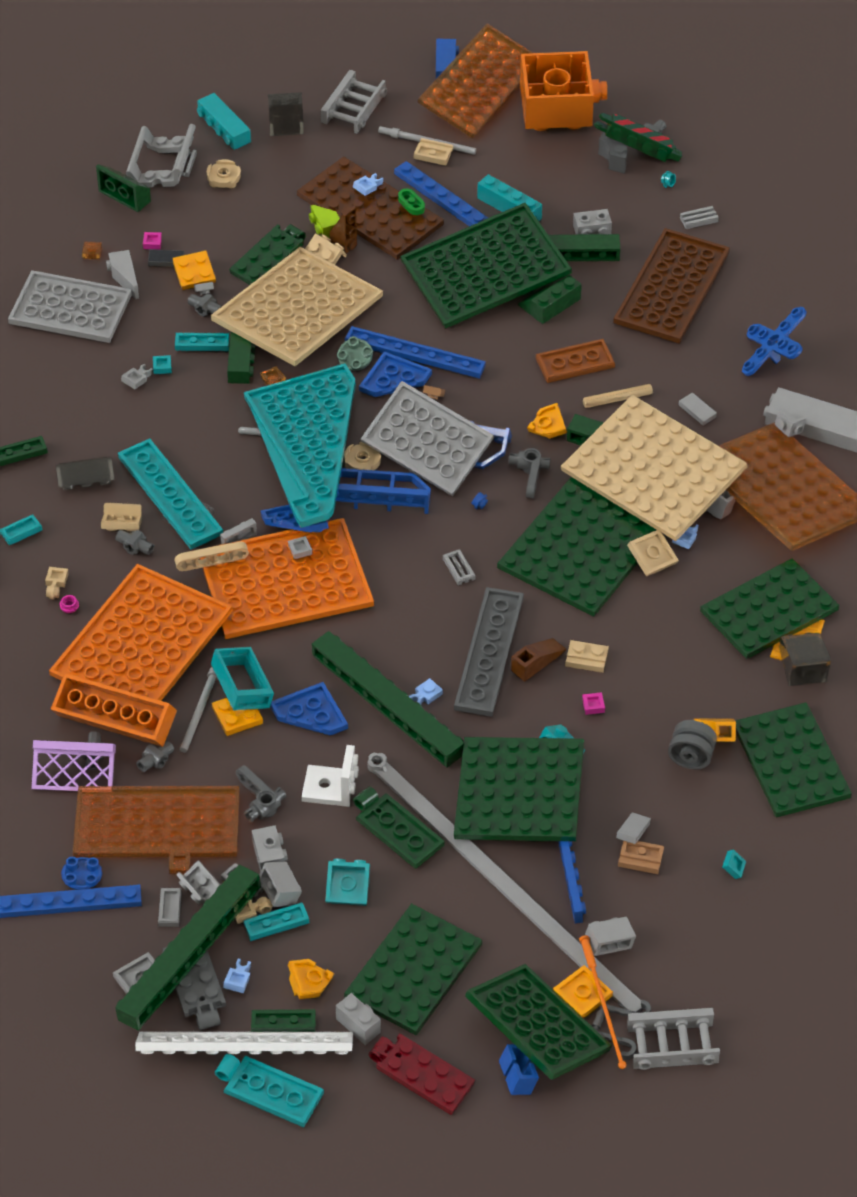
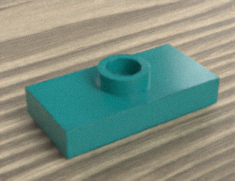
[0,514,42,546]

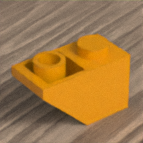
[694,718,736,742]

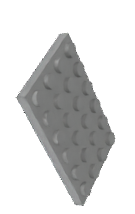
[8,270,132,343]
[361,381,494,496]

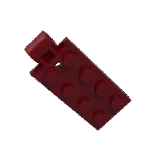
[368,1033,475,1115]

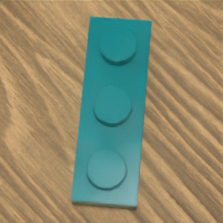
[175,333,230,351]
[243,902,309,941]

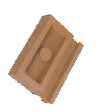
[618,841,664,874]

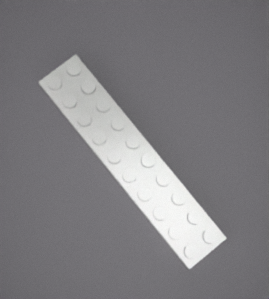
[136,1032,353,1054]

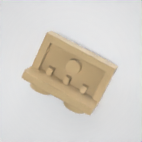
[305,233,347,265]
[101,503,142,532]

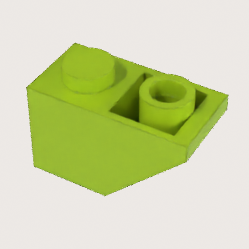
[309,205,340,239]

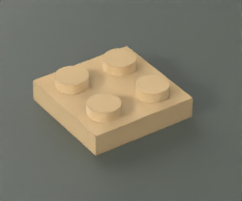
[627,530,679,577]

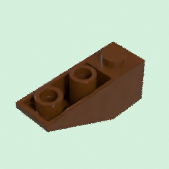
[330,206,357,254]
[511,638,566,682]

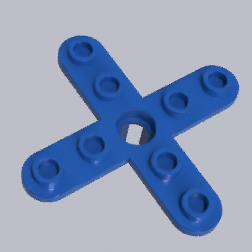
[742,307,807,376]

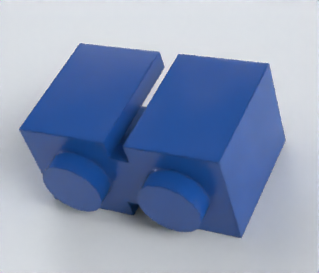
[499,1044,539,1095]

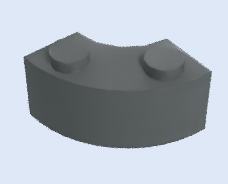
[598,132,627,174]

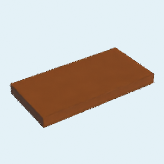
[536,339,615,383]

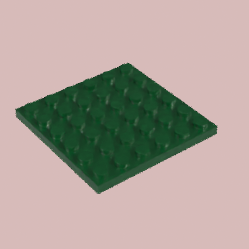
[454,737,584,841]

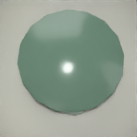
[337,336,373,371]

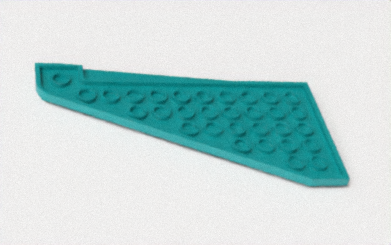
[244,363,356,528]

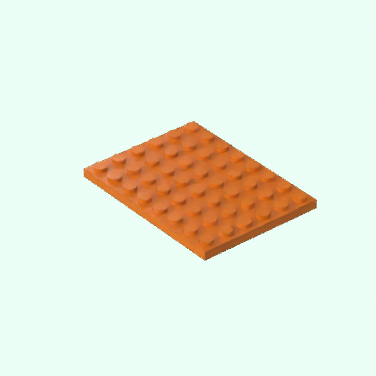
[199,518,374,639]
[49,564,233,701]

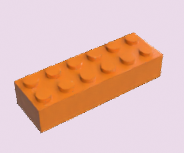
[51,673,177,747]

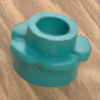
[661,171,676,188]

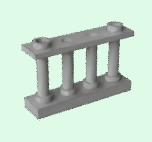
[321,70,387,134]
[627,1008,720,1070]

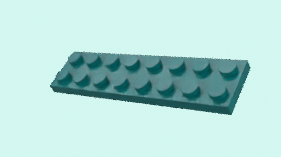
[118,438,223,550]

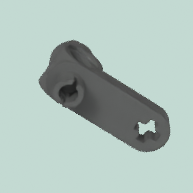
[509,448,551,499]
[236,765,286,822]

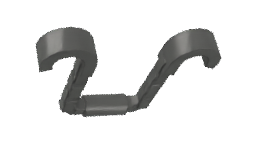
[592,1000,651,1060]

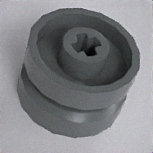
[668,720,717,769]

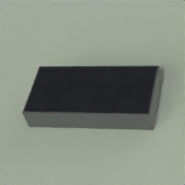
[148,249,185,267]

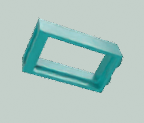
[211,647,274,710]

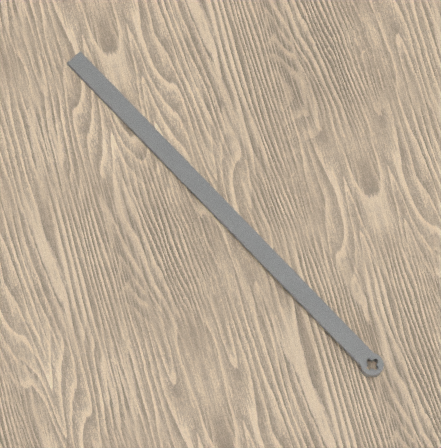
[367,752,644,1012]

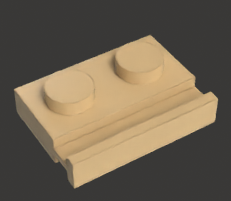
[414,138,453,166]
[565,640,609,673]

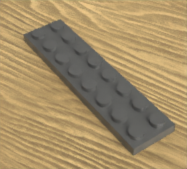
[454,587,524,717]

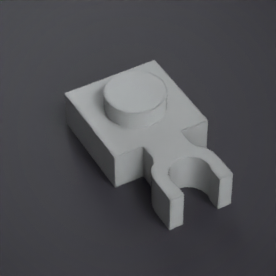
[121,364,153,389]

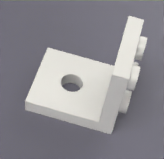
[302,745,359,807]

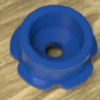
[471,492,488,509]

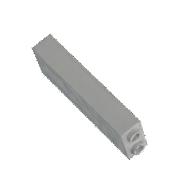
[763,387,857,453]

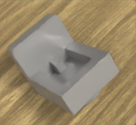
[775,409,806,437]

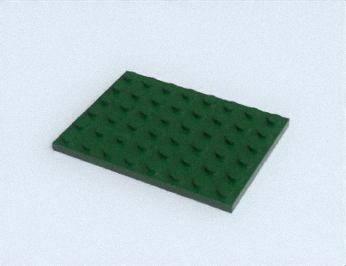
[400,202,572,329]
[497,477,657,617]

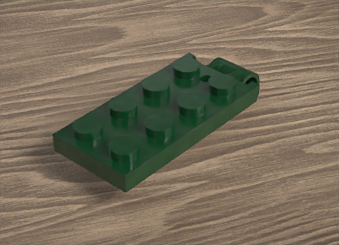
[229,224,306,285]
[353,786,445,869]

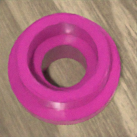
[60,595,79,613]

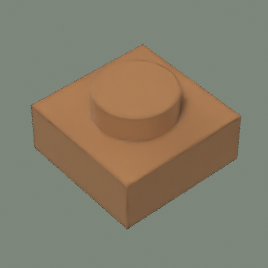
[423,385,445,399]

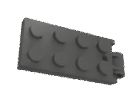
[162,947,226,1030]

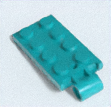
[215,1054,324,1128]

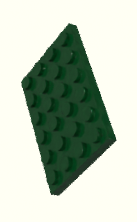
[700,558,839,659]
[735,702,852,818]
[344,903,482,1035]
[465,964,612,1080]

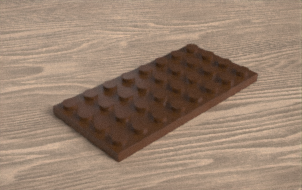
[297,156,444,260]
[613,228,730,344]

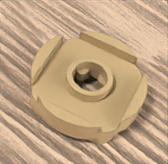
[207,159,241,188]
[344,442,381,470]

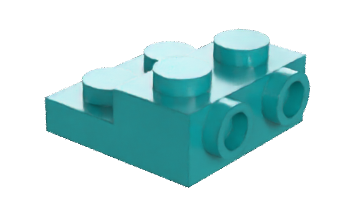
[325,858,370,906]

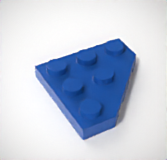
[359,352,432,397]
[261,504,329,532]
[270,682,348,735]

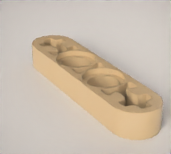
[174,541,249,571]

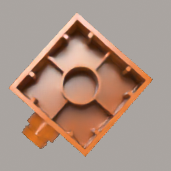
[520,51,607,131]

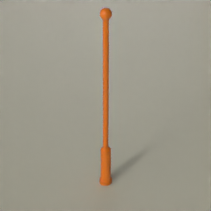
[579,935,627,1069]

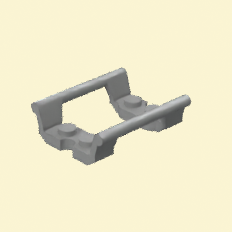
[126,124,196,187]

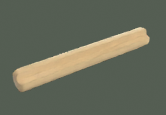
[583,384,653,408]

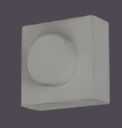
[194,282,214,295]
[288,536,312,559]

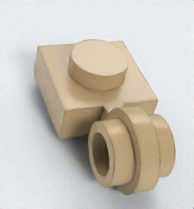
[45,567,68,600]
[235,897,272,924]

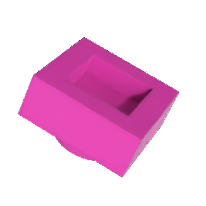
[143,232,162,250]
[582,692,605,715]

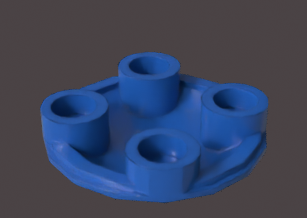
[61,857,102,890]

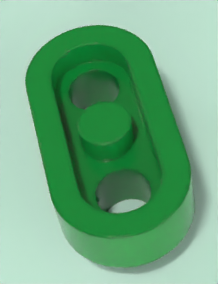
[398,188,425,215]

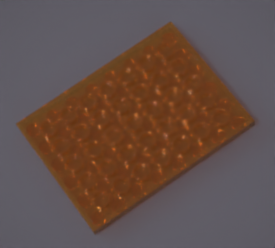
[719,422,857,551]

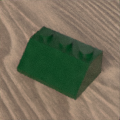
[96,164,151,212]
[518,275,582,324]

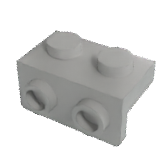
[176,860,221,905]

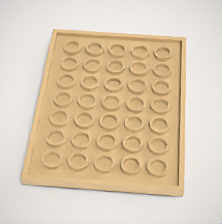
[211,247,383,366]
[561,395,747,541]

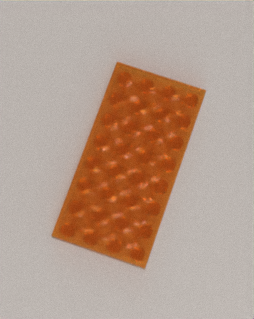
[418,23,532,138]
[73,786,240,857]

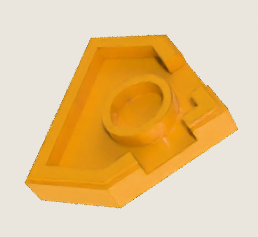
[527,403,567,439]
[288,959,334,1000]

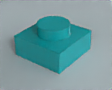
[153,355,172,374]
[722,849,746,879]

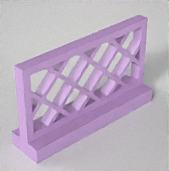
[32,740,116,793]

